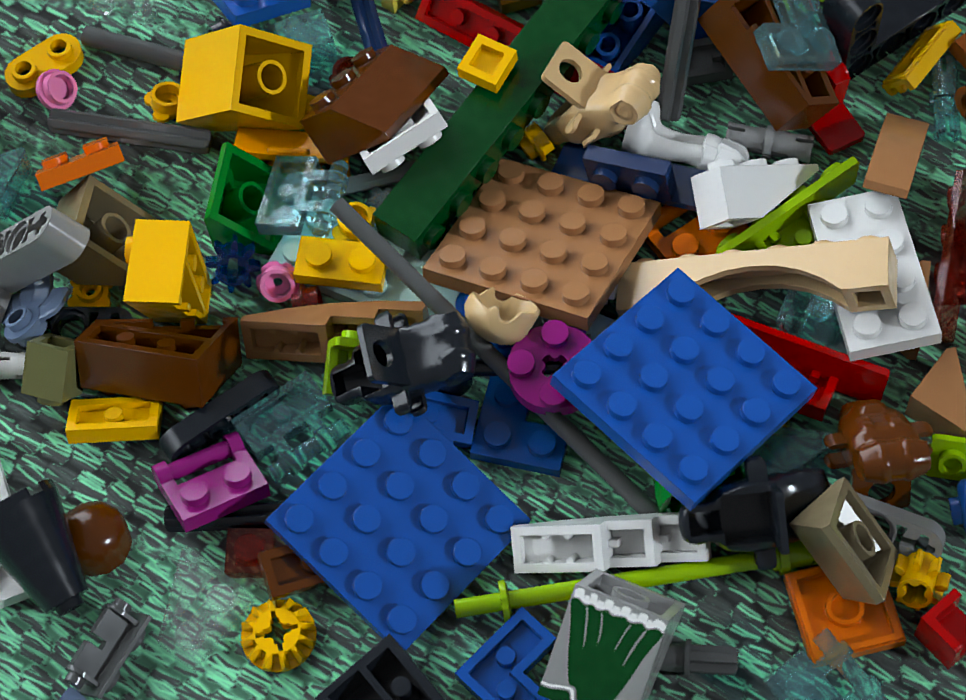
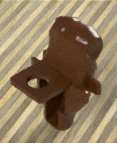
[823,399,934,508]

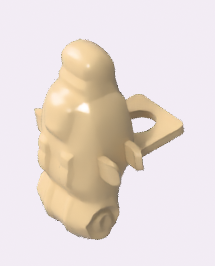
[541,41,661,148]

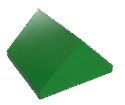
[204,142,295,255]

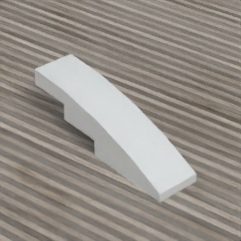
[510,512,712,573]

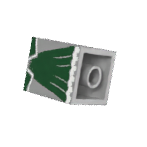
[537,569,686,700]

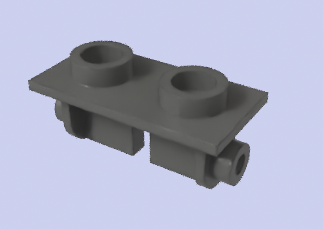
[64,597,152,700]

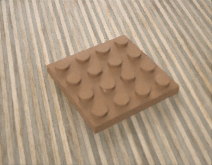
[422,158,661,331]

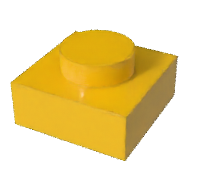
[457,33,518,94]

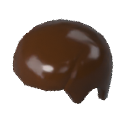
[65,500,132,577]

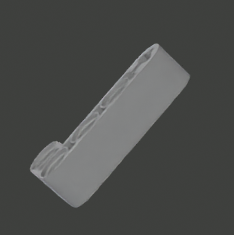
[0,205,90,323]

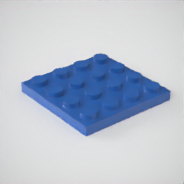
[550,268,817,512]
[265,405,531,650]

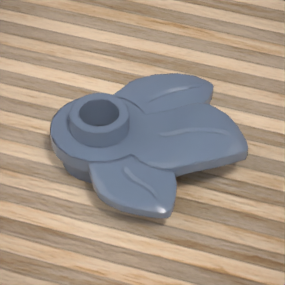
[1,273,71,347]

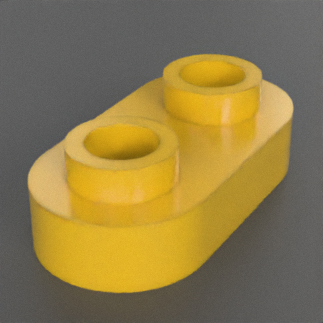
[4,33,84,98]

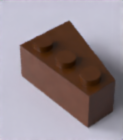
[698,0,839,131]
[74,317,242,408]

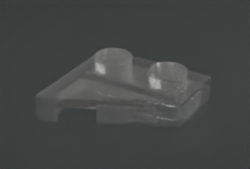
[157,545,257,674]

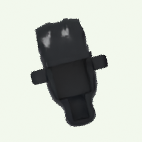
[330,310,476,417]
[678,456,831,570]

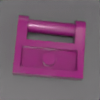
[151,431,271,533]

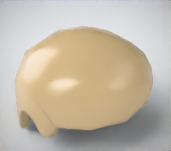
[464,287,540,345]

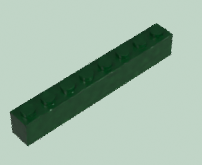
[372,0,625,260]

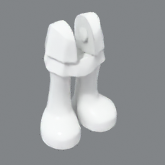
[622,100,749,171]

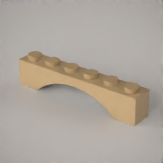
[616,235,898,317]

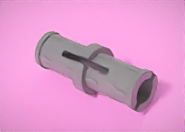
[725,121,814,163]

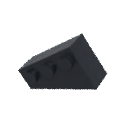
[315,633,447,700]

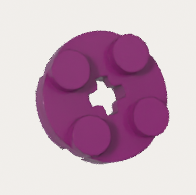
[507,320,592,415]

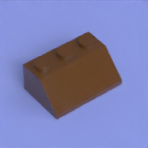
[299,44,449,164]

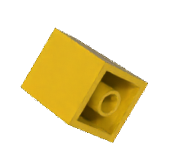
[176,24,312,131]

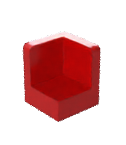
[914,588,966,670]

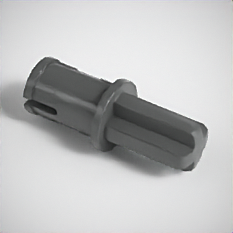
[659,639,738,678]

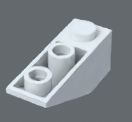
[690,158,819,230]

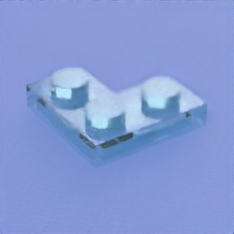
[753,0,843,71]

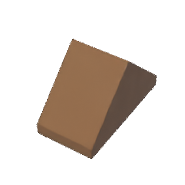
[905,347,966,438]

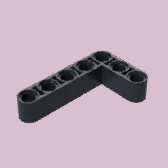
[819,0,966,80]

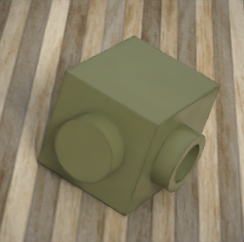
[21,333,83,406]

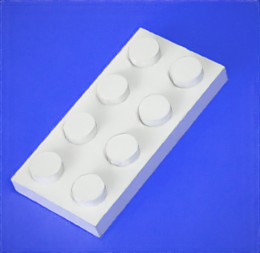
[807,191,942,362]

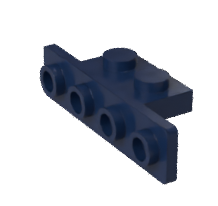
[552,142,706,212]

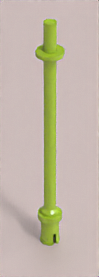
[454,542,818,623]

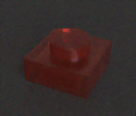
[224,528,276,578]

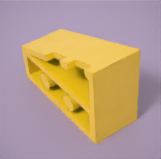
[123,219,212,324]

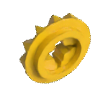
[240,597,317,673]

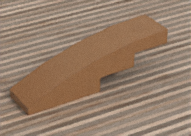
[240,301,429,363]

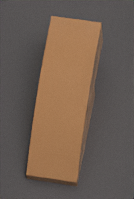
[862,113,930,199]

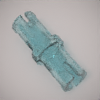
[929,56,962,142]

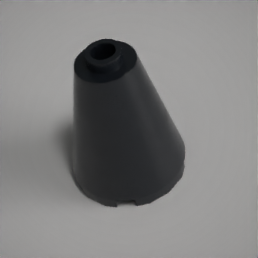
[0,479,88,617]

